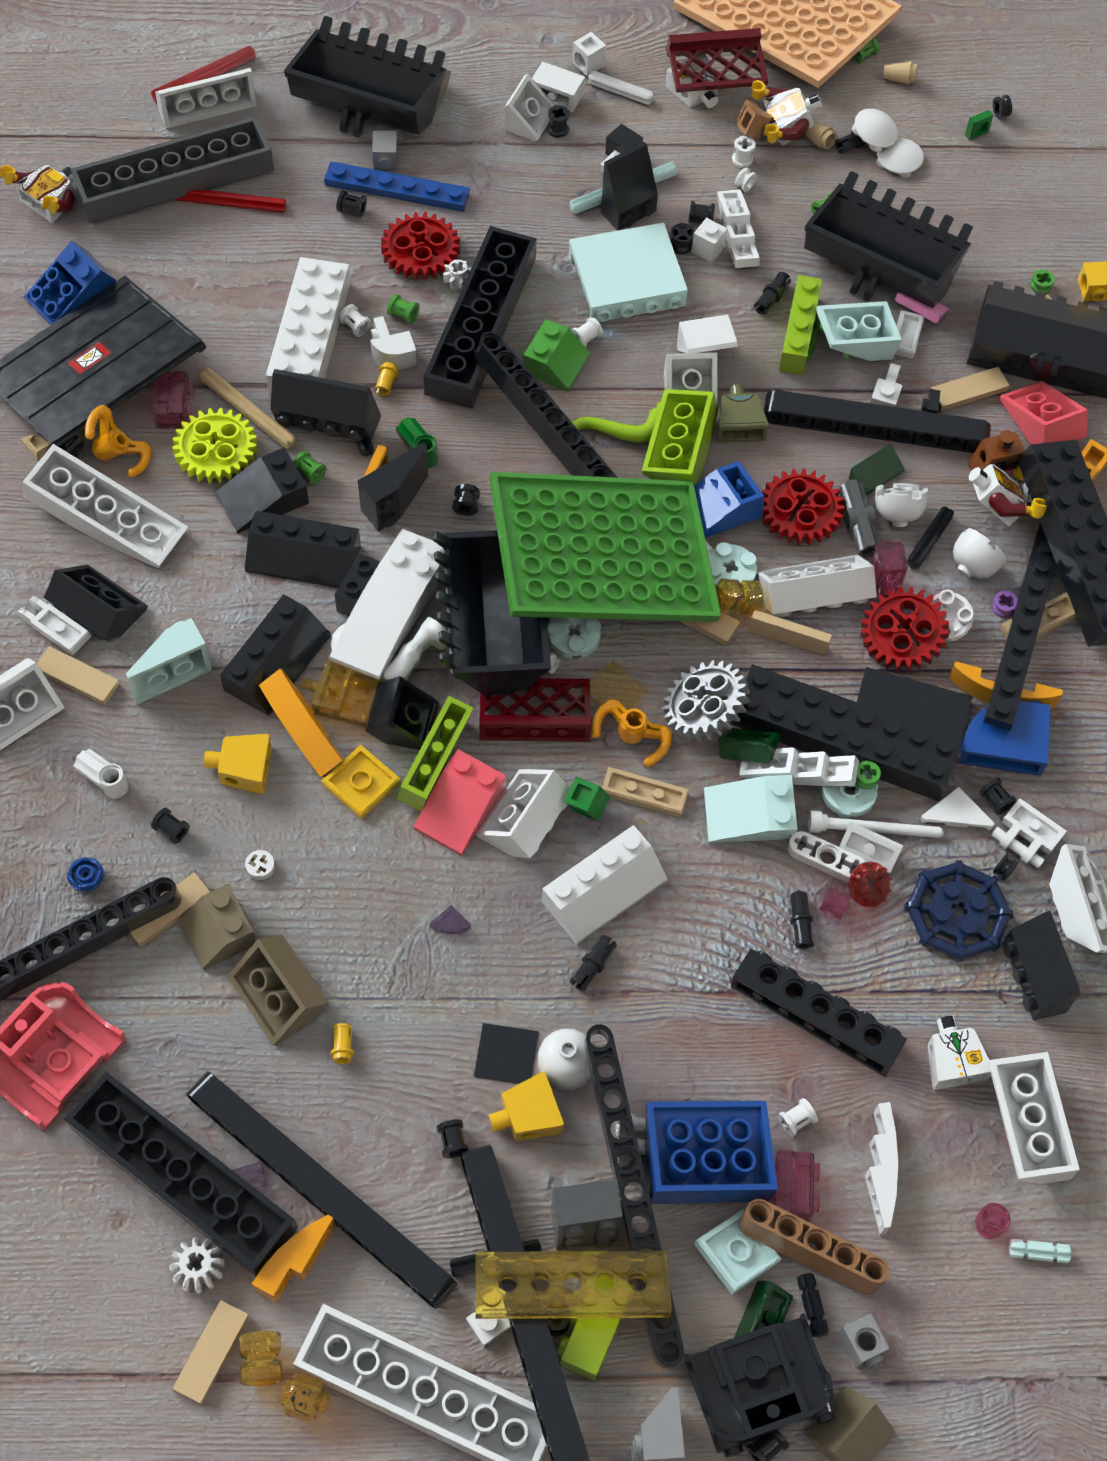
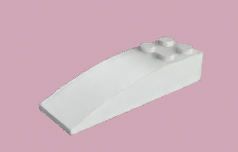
[22,444,188,568]
[329,529,445,680]

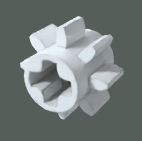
[443,260,472,290]

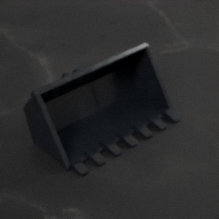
[284,16,447,137]
[804,171,973,308]
[966,281,1107,399]

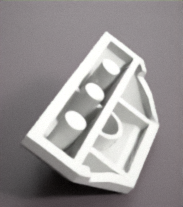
[1049,844,1107,953]

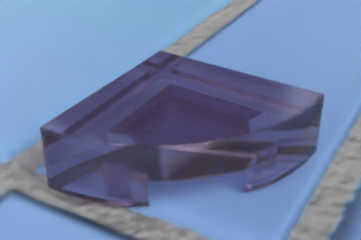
[430,905,471,934]

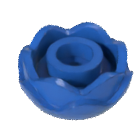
[67,857,104,892]

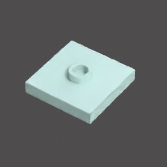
[694,1209,782,1295]

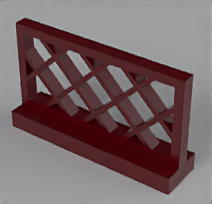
[666,28,768,93]
[479,678,591,742]

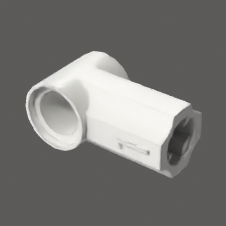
[73,749,129,799]

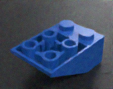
[24,240,117,325]
[694,461,764,538]

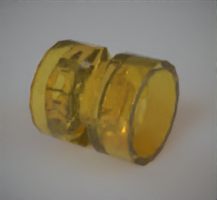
[716,579,763,615]
[239,1331,283,1386]

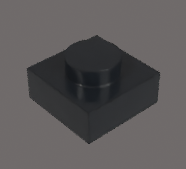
[920,389,941,413]

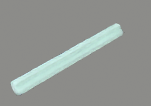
[570,162,677,214]

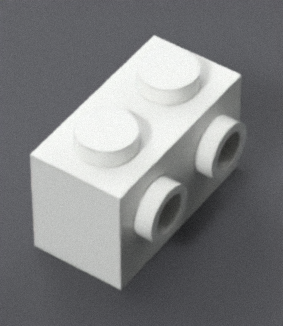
[532,61,585,113]

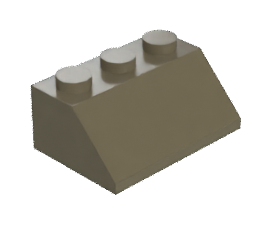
[227,935,329,1046]

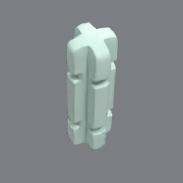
[1008,1239,1072,1263]

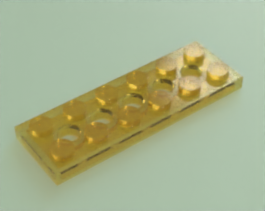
[475,1251,671,1319]

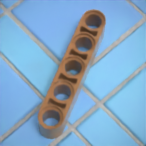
[739,1199,889,1295]

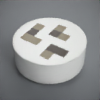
[245,850,275,880]

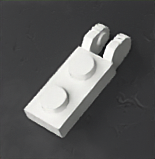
[17,596,91,656]

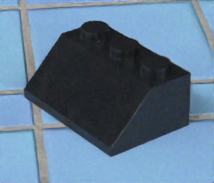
[44,564,148,640]
[1003,911,1081,1021]

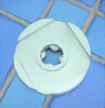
[708,542,757,595]
[548,618,601,658]
[821,771,878,819]

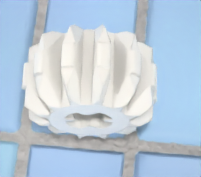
[169,1237,225,1294]

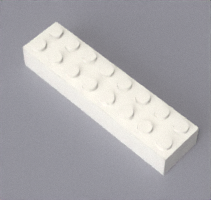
[293,1304,546,1461]

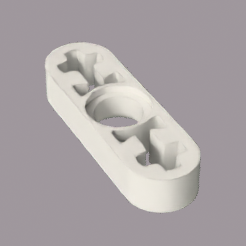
[788,831,868,884]

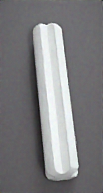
[588,70,654,105]

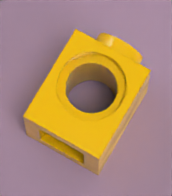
[1078,261,1107,302]

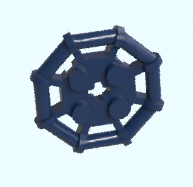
[905,860,1013,962]

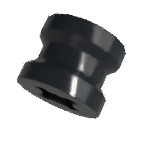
[670,223,695,255]
[452,484,480,516]

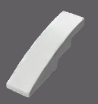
[717,189,760,268]
[739,748,859,786]
[865,1102,898,1235]

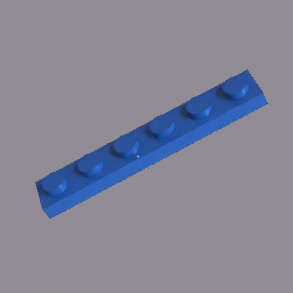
[324,161,470,212]

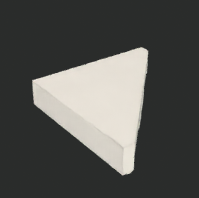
[920,787,995,830]

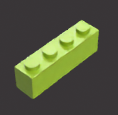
[779,275,822,375]
[396,696,474,811]

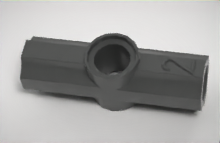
[840,479,881,558]

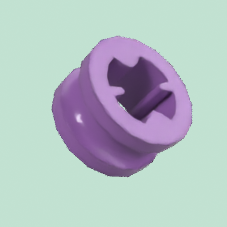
[992,591,1018,618]

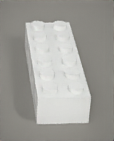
[266,257,351,394]

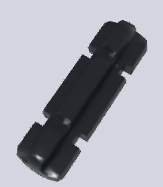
[797,1273,829,1337]

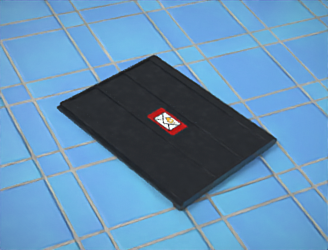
[0,276,206,447]

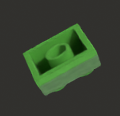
[523,319,590,392]

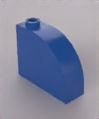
[958,701,1051,776]

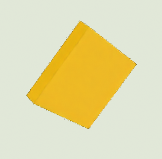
[321,744,401,820]

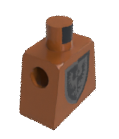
[968,430,1025,471]

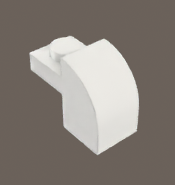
[370,316,417,370]

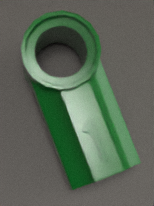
[396,417,438,468]

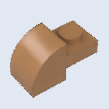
[736,99,772,139]

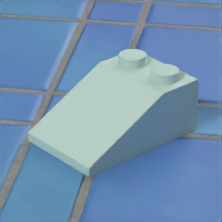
[816,301,902,361]
[126,618,212,704]
[704,775,797,843]

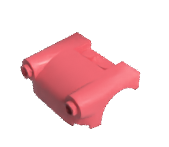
[0,982,127,1132]

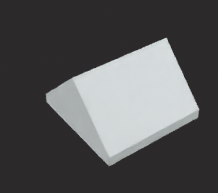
[505,74,555,141]
[677,315,738,354]
[664,352,717,403]

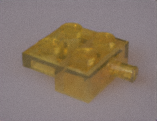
[301,657,382,727]

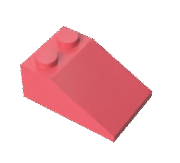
[1000,381,1088,444]
[413,749,506,856]

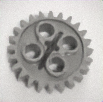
[662,660,750,741]

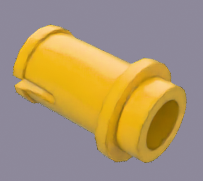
[374,362,399,396]
[330,1023,354,1064]

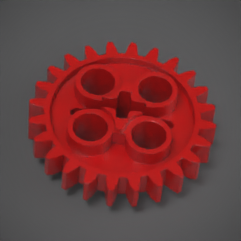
[381,212,460,281]
[762,468,845,546]
[861,587,949,672]

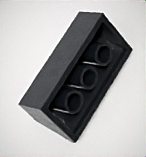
[270,369,381,442]
[245,510,361,588]
[220,594,331,716]

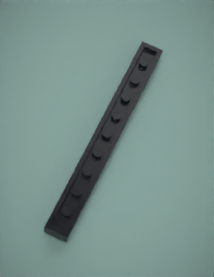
[983,522,1056,731]

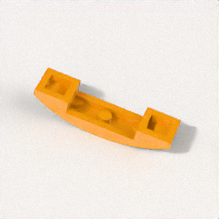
[949,661,1063,709]

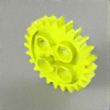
[172,408,258,484]

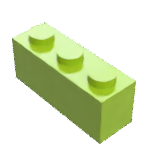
[557,1270,634,1381]

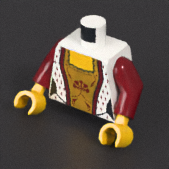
[751,80,823,146]
[0,165,75,223]
[969,464,1047,526]

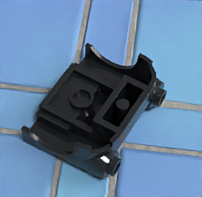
[684,1313,840,1458]

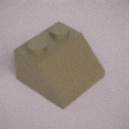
[179,883,256,970]

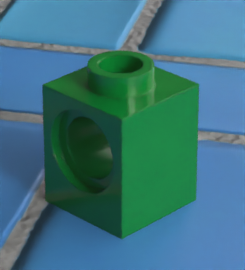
[563,777,610,821]

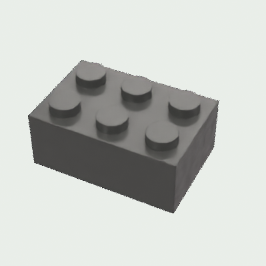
[551,1179,623,1252]

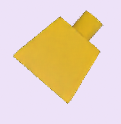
[204,734,272,794]
[488,1071,564,1141]

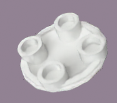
[852,108,898,152]
[877,138,924,178]
[922,589,974,643]

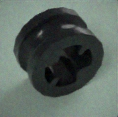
[993,95,1012,118]
[992,853,1020,881]

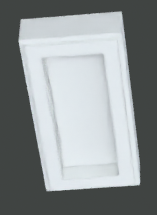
[895,310,925,359]

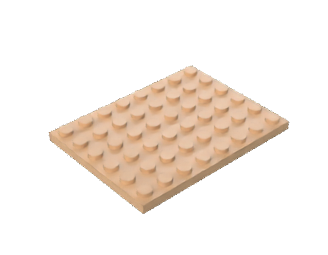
[673,0,902,88]

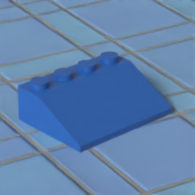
[645,1101,778,1204]

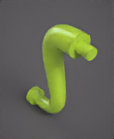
[572,402,661,443]

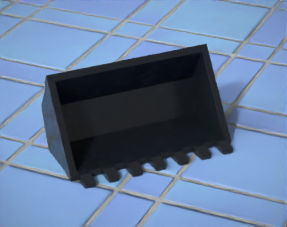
[433,530,551,697]

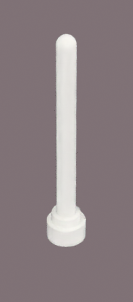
[807,810,944,838]

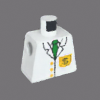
[666,54,718,108]
[928,1016,991,1091]

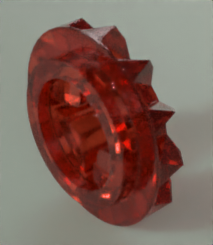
[848,861,892,907]

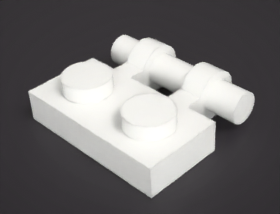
[991,798,1067,869]

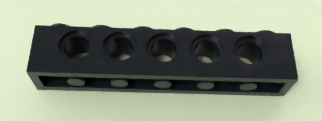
[730,948,907,1078]

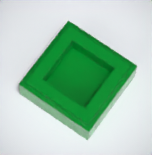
[965,110,994,140]

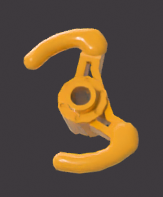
[85,405,152,478]
[590,699,673,767]

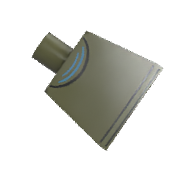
[717,384,768,443]

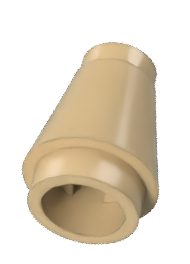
[883,61,918,85]
[804,122,837,150]

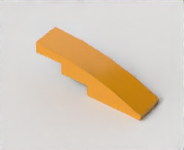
[259,668,344,777]

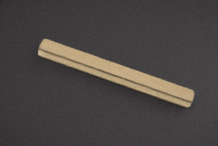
[200,368,296,449]

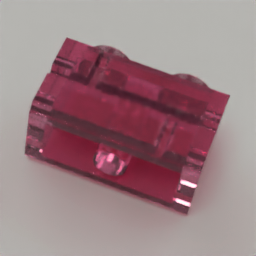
[153,371,194,428]
[871,541,908,598]
[774,1150,820,1222]

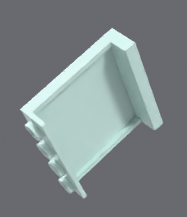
[569,223,688,322]

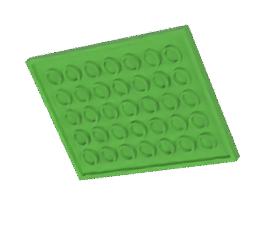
[489,472,721,622]

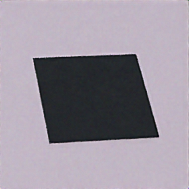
[474,1023,539,1084]

